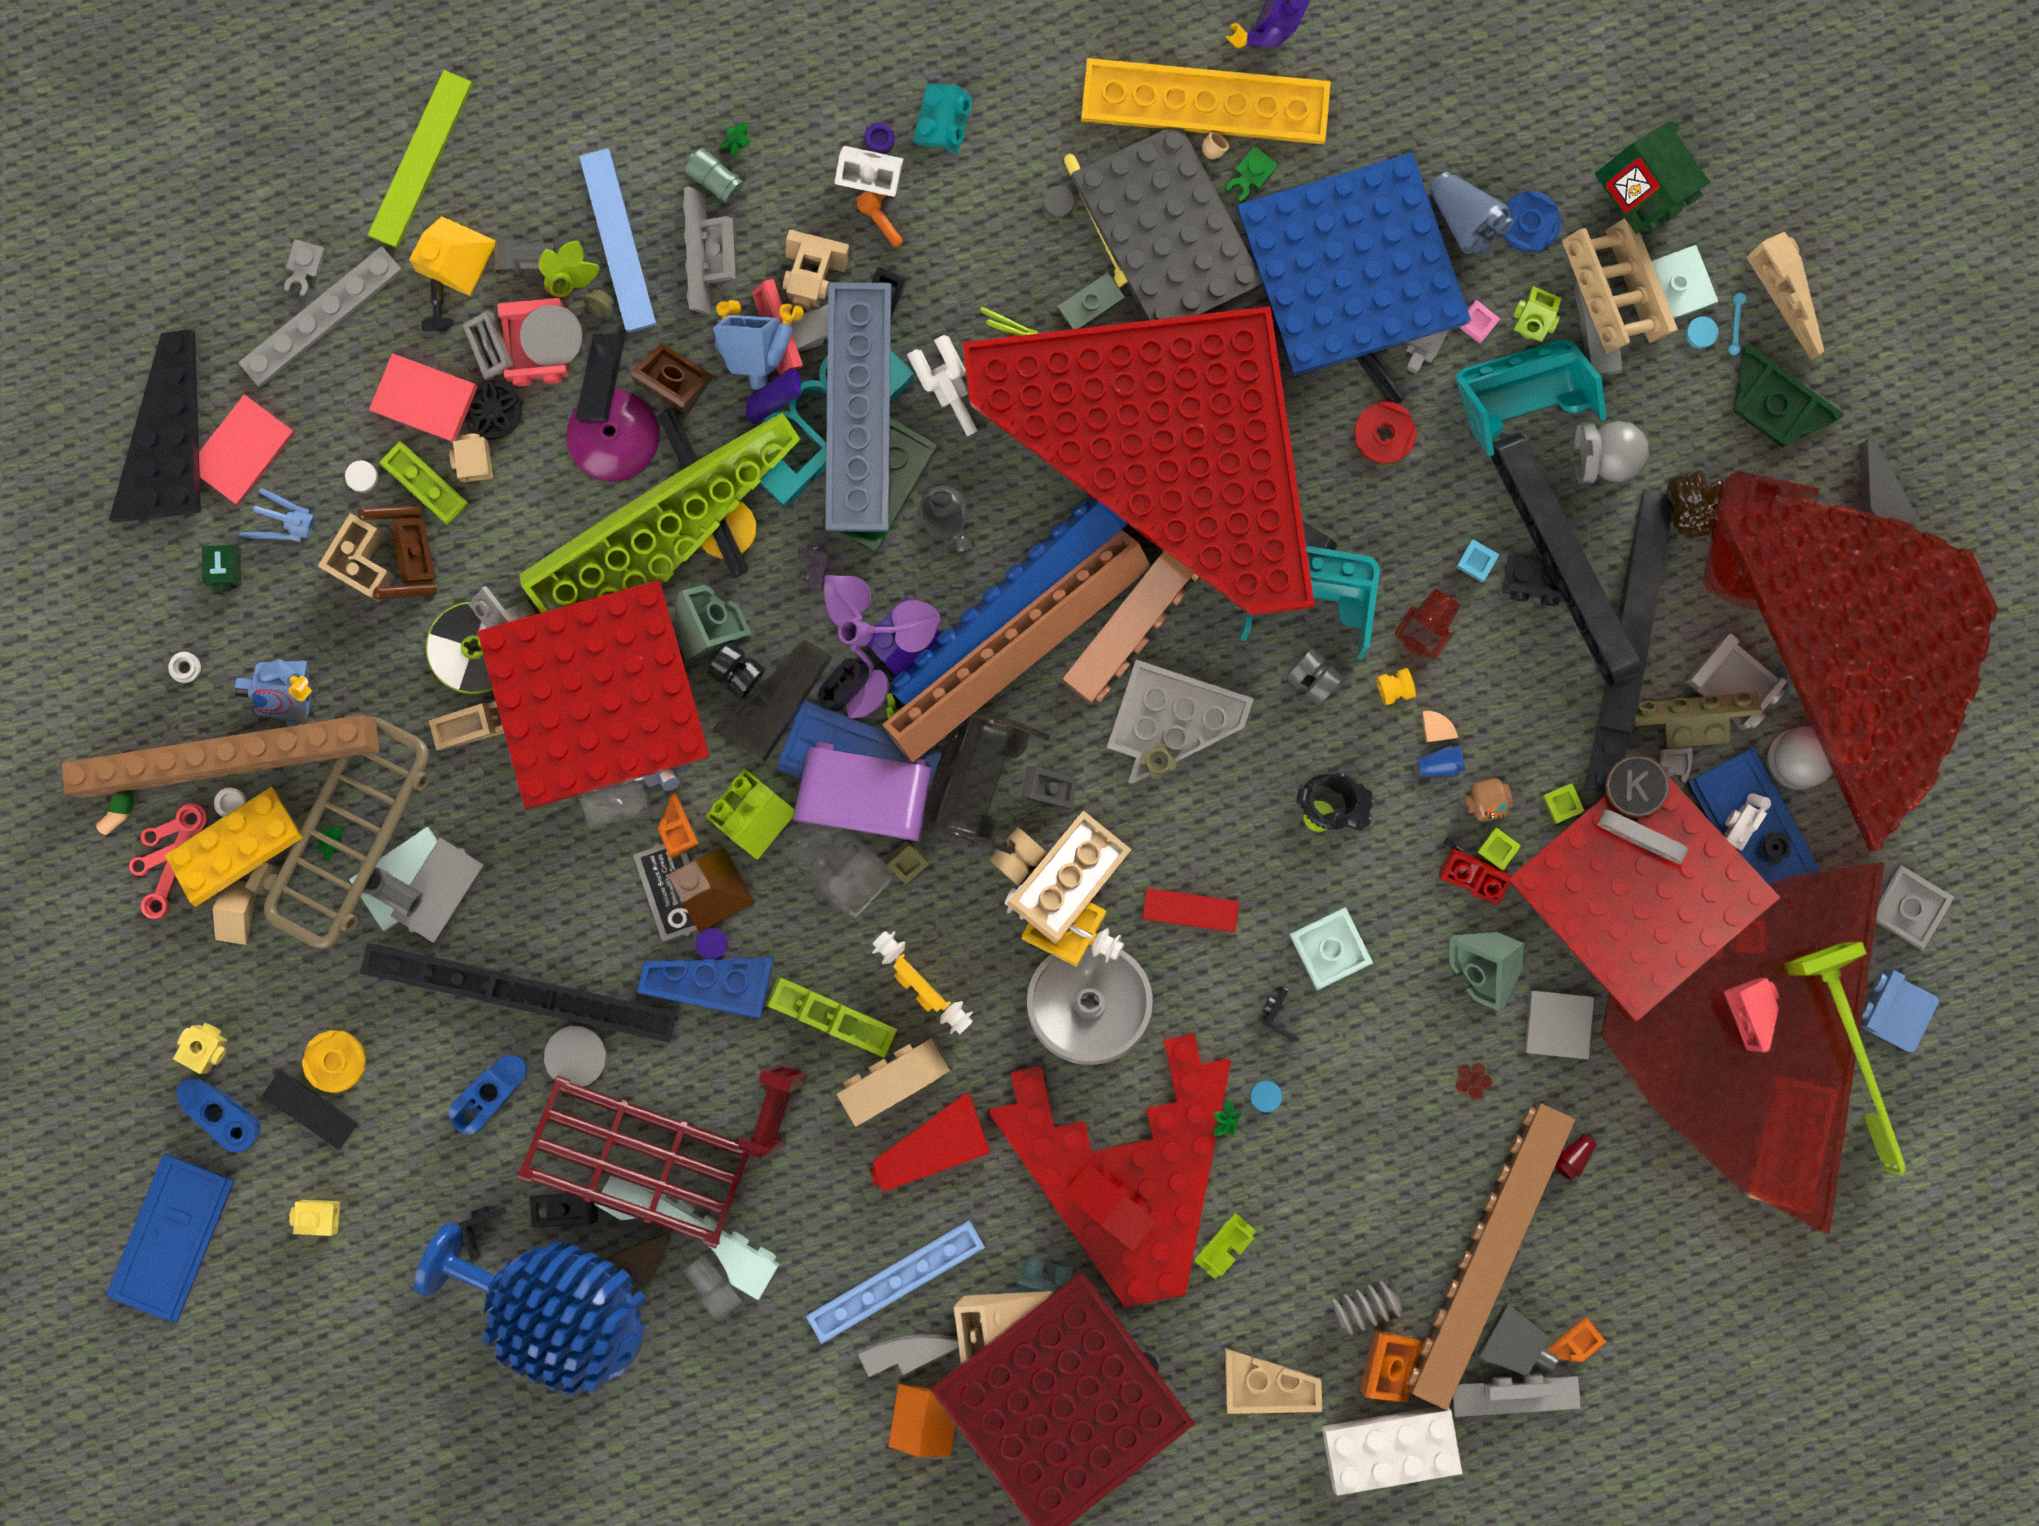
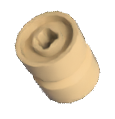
[988,827,1047,886]

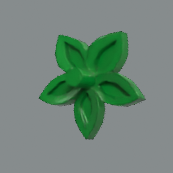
[720,121,750,158]
[314,825,343,862]
[1213,1100,1242,1137]

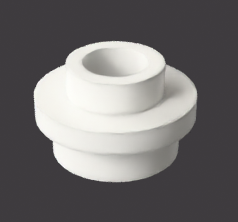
[168,652,201,683]

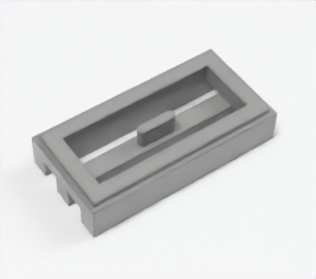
[463,310,515,381]

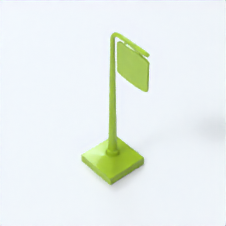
[1784,942,1906,1175]

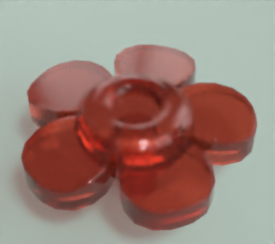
[1456,1063,1492,1099]

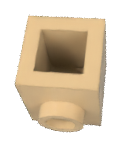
[449,434,493,483]

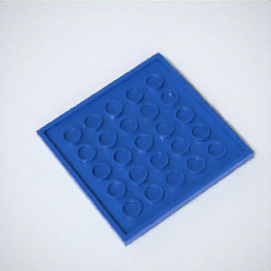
[1237,153,1471,377]

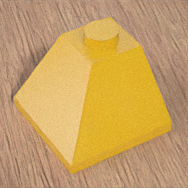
[409,216,495,296]

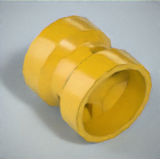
[1376,668,1416,706]

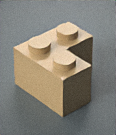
[318,513,395,602]

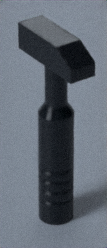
[421,278,453,331]

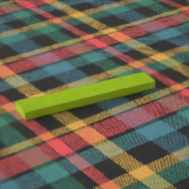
[368,70,473,249]

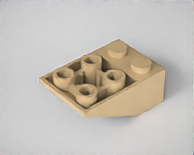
[954,1291,1053,1363]

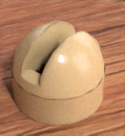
[1202,132,1229,159]

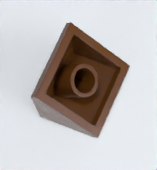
[630,343,713,415]

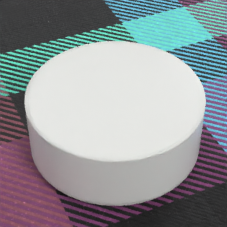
[345,461,378,493]
[214,788,247,817]

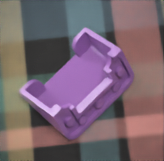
[793,742,932,842]

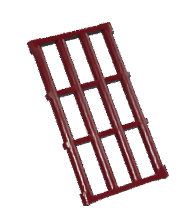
[517,1075,749,1248]

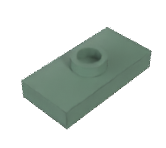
[1057,272,1125,329]

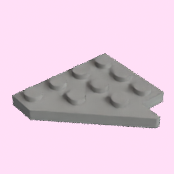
[1106,660,1254,785]

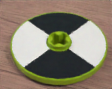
[426,602,493,694]

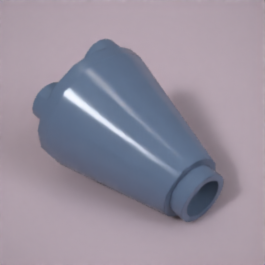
[1430,172,1514,257]

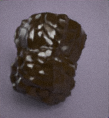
[1666,470,1727,539]

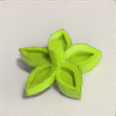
[886,693,902,718]

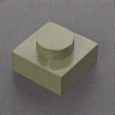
[884,840,929,884]

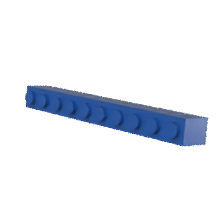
[889,496,1128,706]

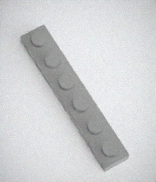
[238,246,403,388]

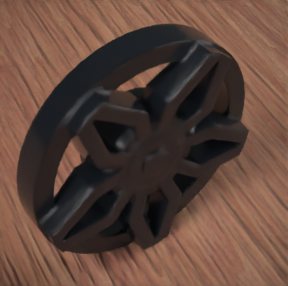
[465,381,522,440]

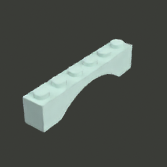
[594,1176,779,1300]

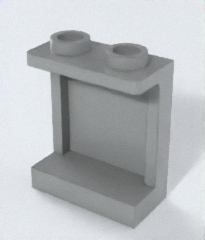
[1684,633,1787,730]

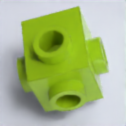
[1513,286,1561,342]

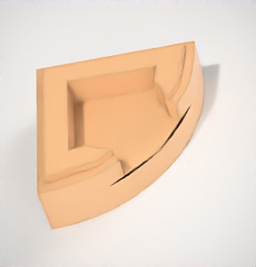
[1422,711,1458,743]

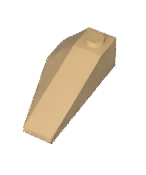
[1746,232,1824,360]

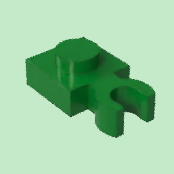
[1225,146,1278,203]

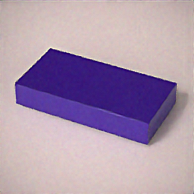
[746,368,801,425]

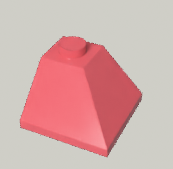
[1724,978,1779,1052]

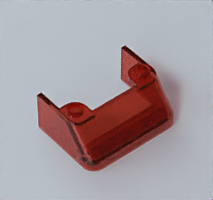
[1703,471,1820,616]

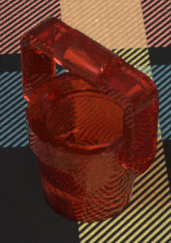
[1395,588,1461,660]

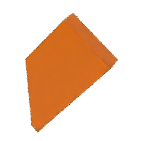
[658,793,700,859]
[1546,1317,1606,1362]

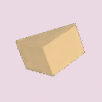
[212,880,256,945]

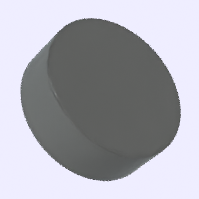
[1043,186,1074,218]

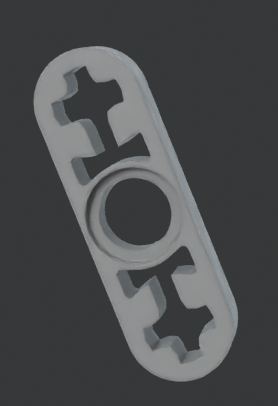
[1597,809,1689,864]

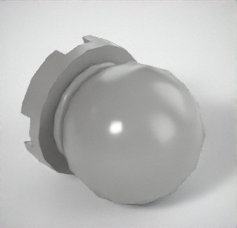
[1573,421,1649,483]
[1766,726,1838,790]

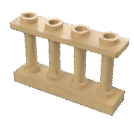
[1562,218,1678,354]

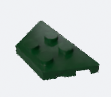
[1733,344,1844,448]

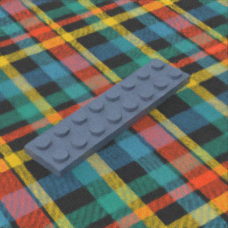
[825,282,891,532]

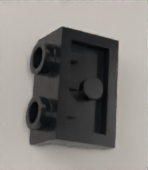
[1503,556,1566,606]

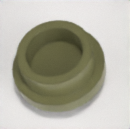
[584,289,614,318]

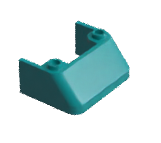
[1456,339,1607,456]
[1240,546,1380,660]

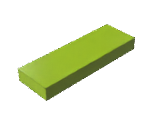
[379,441,469,526]

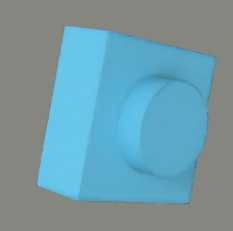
[1456,539,1500,583]

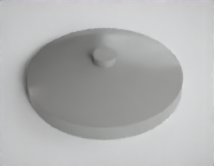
[1027,942,1153,1065]

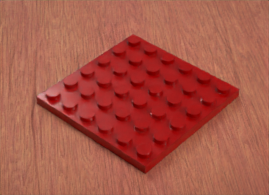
[477,580,710,810]
[1508,757,1780,1022]

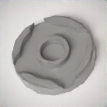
[520,305,583,367]
[544,1025,607,1087]

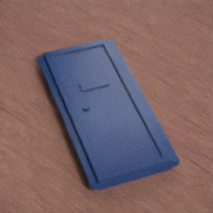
[776,700,942,786]
[1687,747,1825,911]
[106,1153,235,1323]

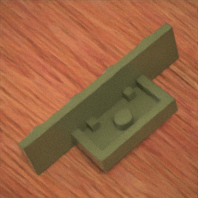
[1634,692,1762,749]

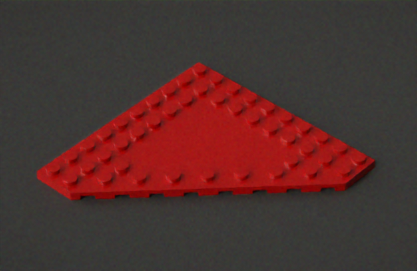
[962,306,1315,616]

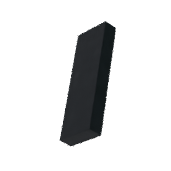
[576,333,625,423]
[262,1070,358,1150]

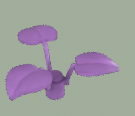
[824,575,940,719]

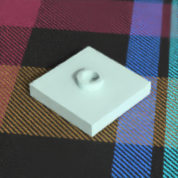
[1651,245,1718,319]

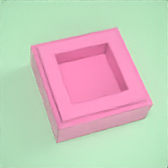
[1459,300,1500,344]

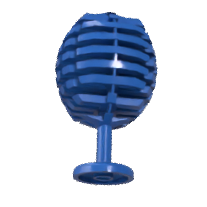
[414,1222,646,1396]

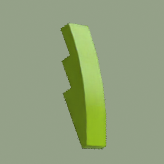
[765,976,897,1058]

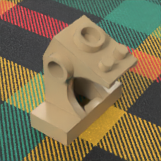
[783,229,849,312]

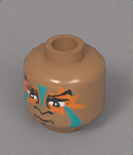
[1464,778,1513,822]

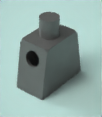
[1477,1303,1559,1376]

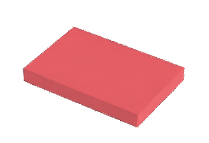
[369,353,478,442]
[199,395,295,506]

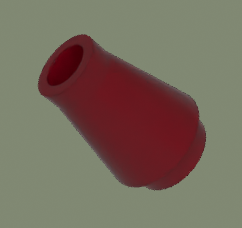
[1554,1134,1598,1181]

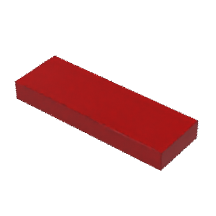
[1142,888,1239,933]

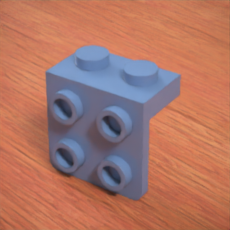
[1856,970,1939,1052]

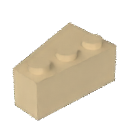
[836,1038,950,1127]

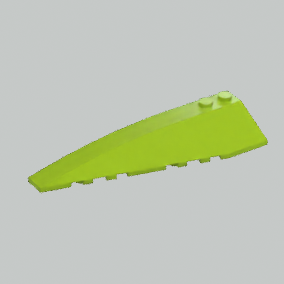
[519,413,800,613]

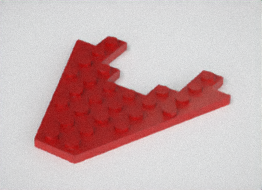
[989,1034,1231,1307]

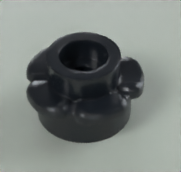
[1760,832,1791,863]

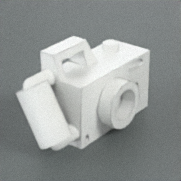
[1723,793,1771,852]

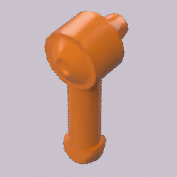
[856,191,903,248]

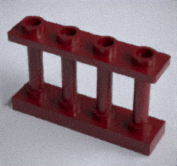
[738,1065,808,1158]

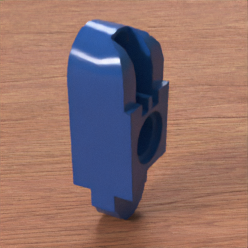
[449,1055,527,1134]
[177,1078,261,1152]

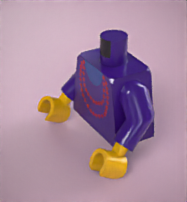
[1226,0,1310,48]

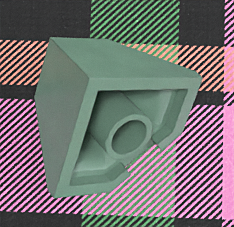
[674,585,752,661]
[1449,932,1524,1012]

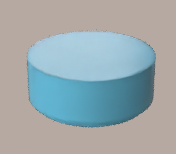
[1685,316,1718,349]

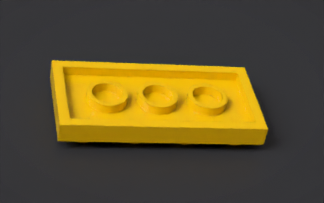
[165,786,303,907]

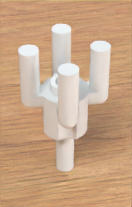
[907,335,978,436]

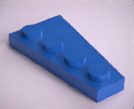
[637,957,774,1019]

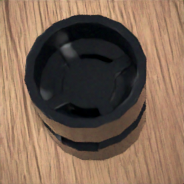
[706,642,766,700]

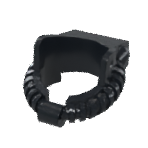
[1296,773,1374,831]

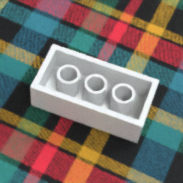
[1322,1406,1462,1496]

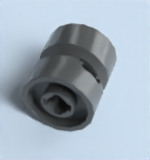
[1286,648,1345,707]

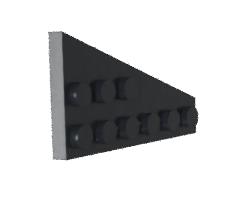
[109,329,201,522]

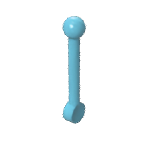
[1728,293,1746,356]

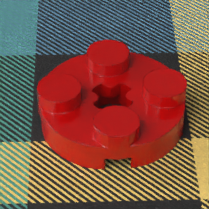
[1354,402,1417,465]

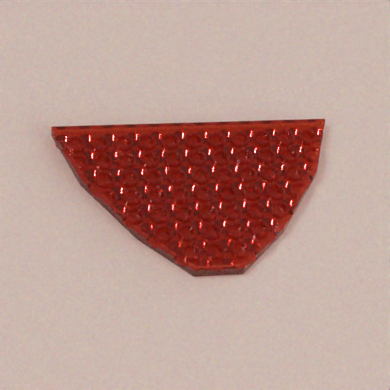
[1714,498,1998,852]
[1601,862,1885,1234]

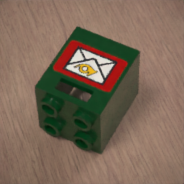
[1594,121,1710,234]

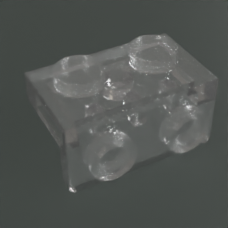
[579,780,650,829]

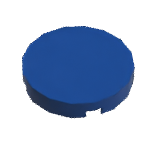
[1502,191,1562,253]

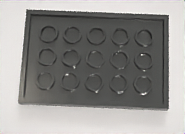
[1071,128,1262,321]

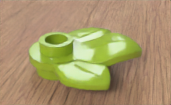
[538,241,599,298]

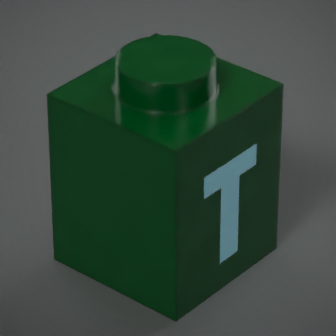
[202,545,241,592]

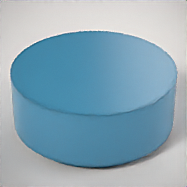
[1250,1080,1282,1112]

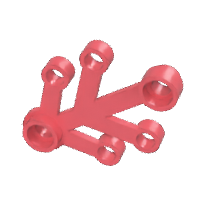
[129,803,208,919]

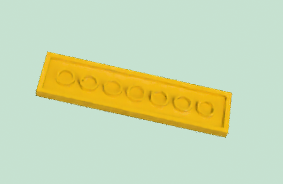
[1081,58,1331,145]

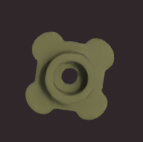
[1140,743,1177,780]

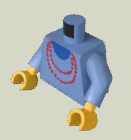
[713,300,804,389]
[235,659,312,727]

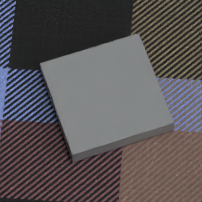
[1868,865,1954,950]
[1525,991,1594,1059]

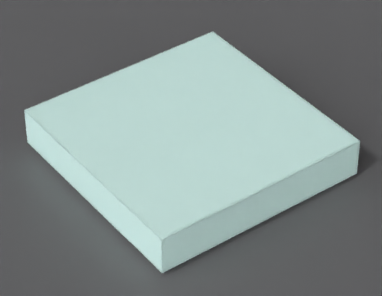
[1289,907,1373,991]

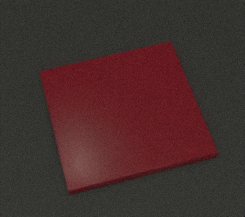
[929,1270,1195,1526]

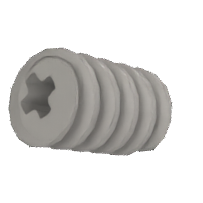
[1331,1277,1402,1335]

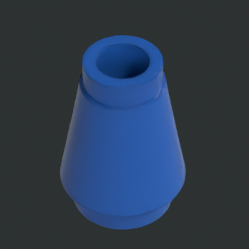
[1418,745,1465,777]

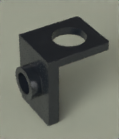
[1262,987,1299,1042]
[459,1206,507,1259]

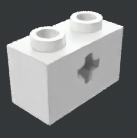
[834,146,904,197]

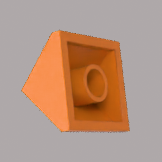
[1360,1329,1422,1403]
[888,1383,956,1457]

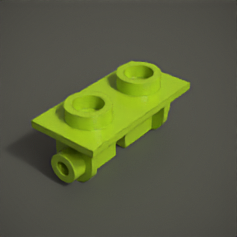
[1194,1213,1257,1280]

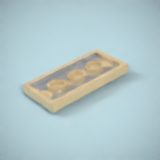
[1007,811,1131,944]

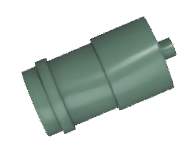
[685,148,743,204]

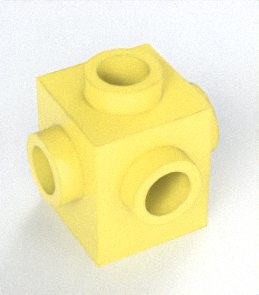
[173,1023,227,1074]

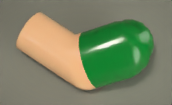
[96,792,134,835]

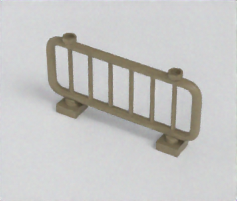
[245,716,430,949]

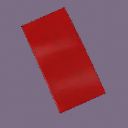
[1438,848,1511,905]

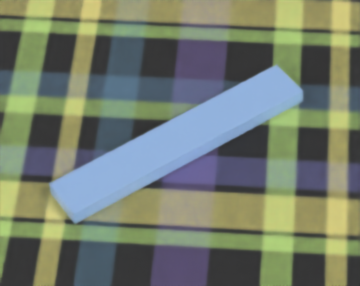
[579,148,657,333]
[806,1220,985,1344]

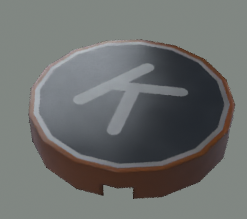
[1605,755,1670,819]

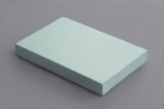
[349,827,438,931]

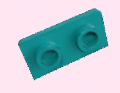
[912,84,972,154]

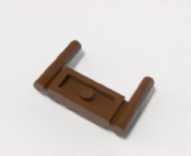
[357,505,437,600]

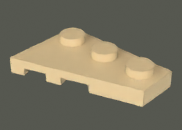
[1225,1348,1322,1414]

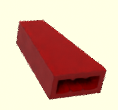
[869,1093,990,1192]

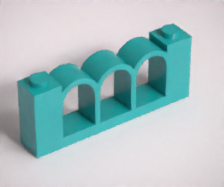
[759,351,915,509]

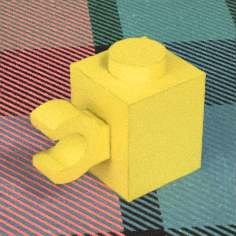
[289,1200,340,1236]

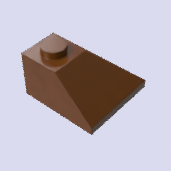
[668,848,754,933]

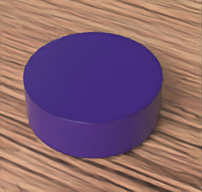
[864,123,895,154]
[696,928,728,959]

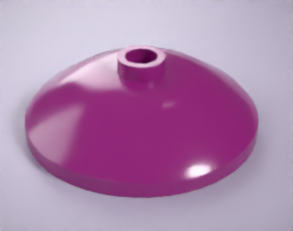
[566,390,659,482]

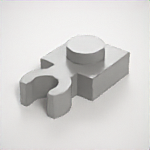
[284,239,326,298]

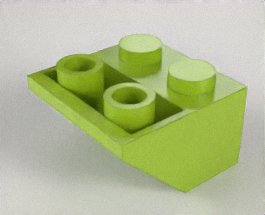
[705,769,795,860]

